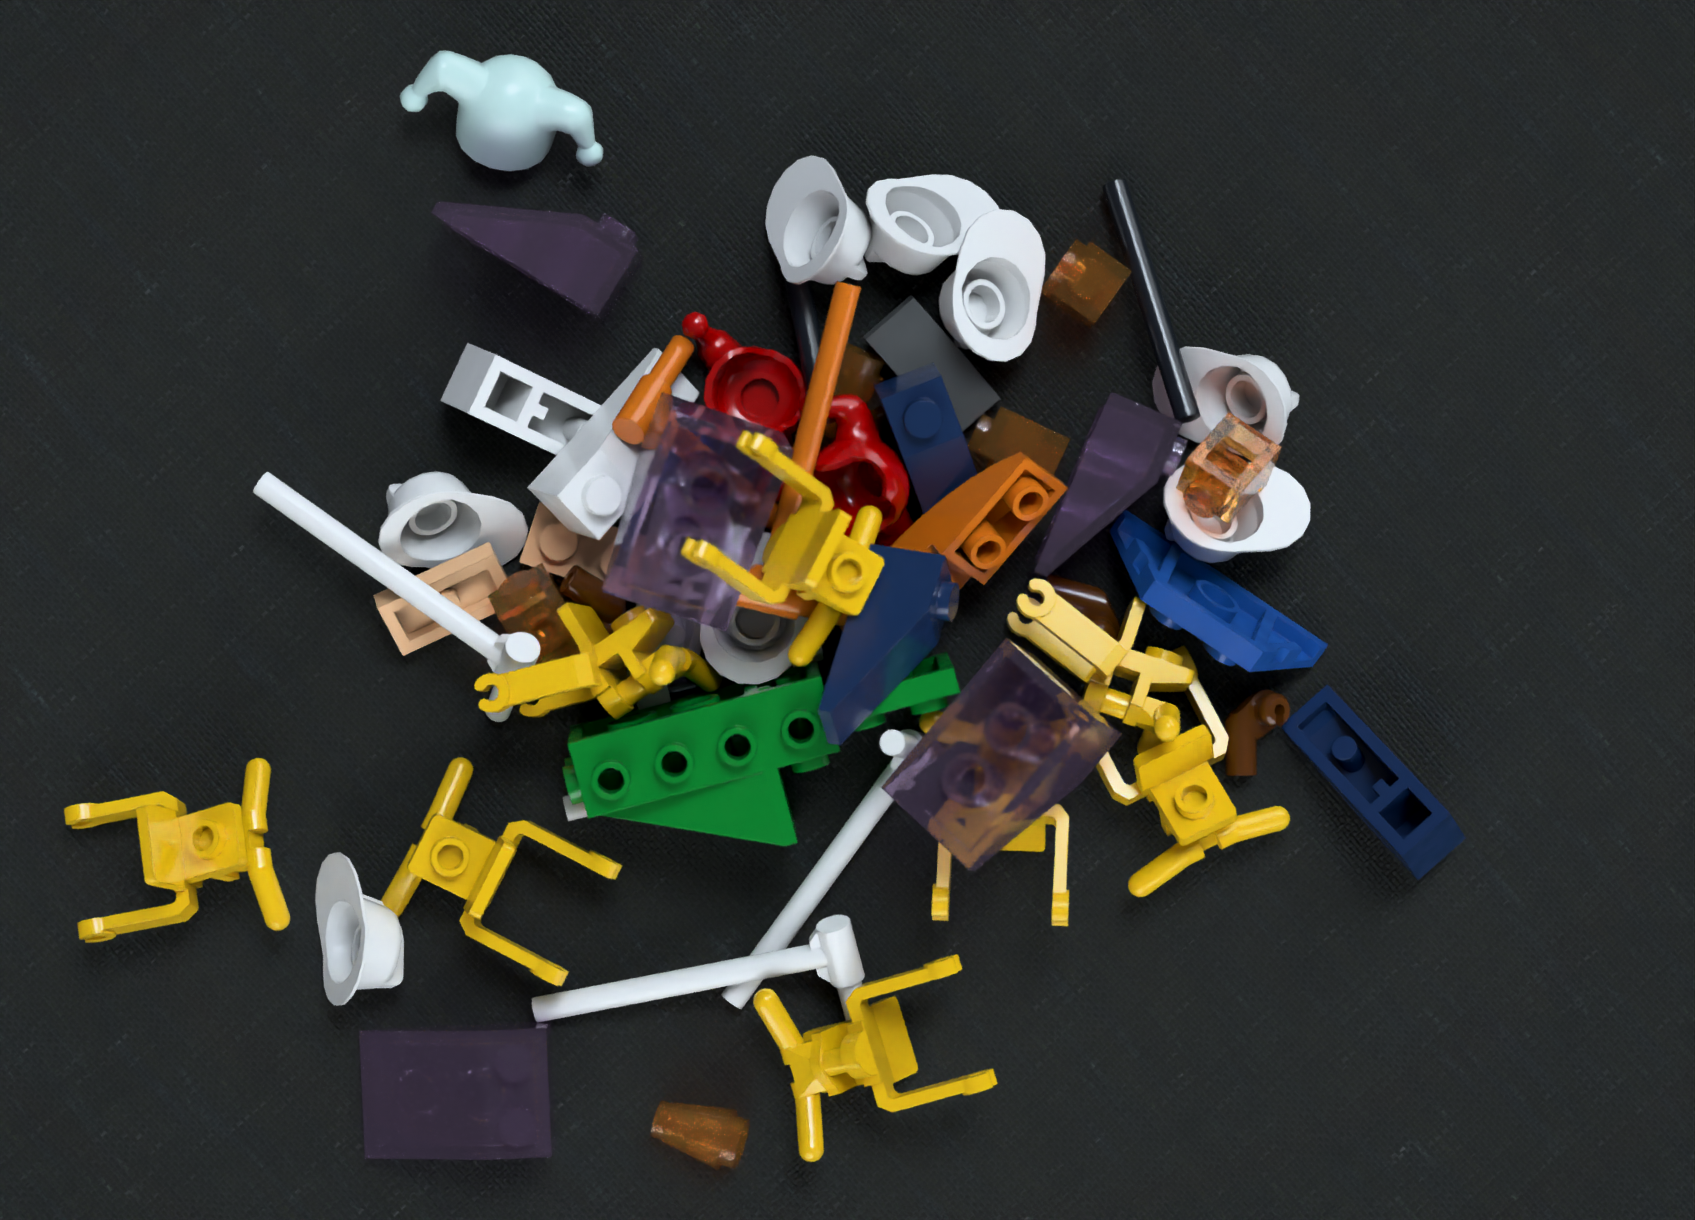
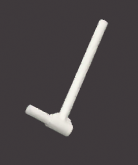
[253,472,541,722]
[721,729,940,1009]
[532,915,865,1023]

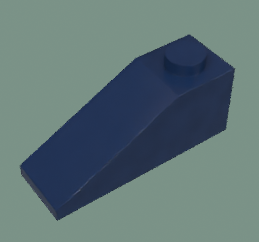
[874,363,977,515]
[818,544,960,745]
[1280,684,1466,880]

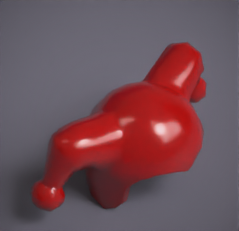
[681,311,807,502]
[799,393,913,547]

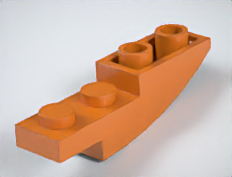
[840,452,1068,632]

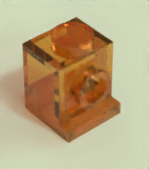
[1041,239,1132,328]
[967,406,1070,475]
[1176,412,1282,524]
[488,563,580,665]

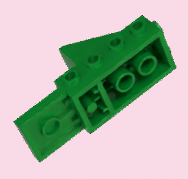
[563,652,960,846]

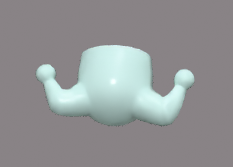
[400,51,603,171]

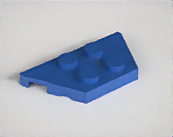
[1109,509,1328,672]

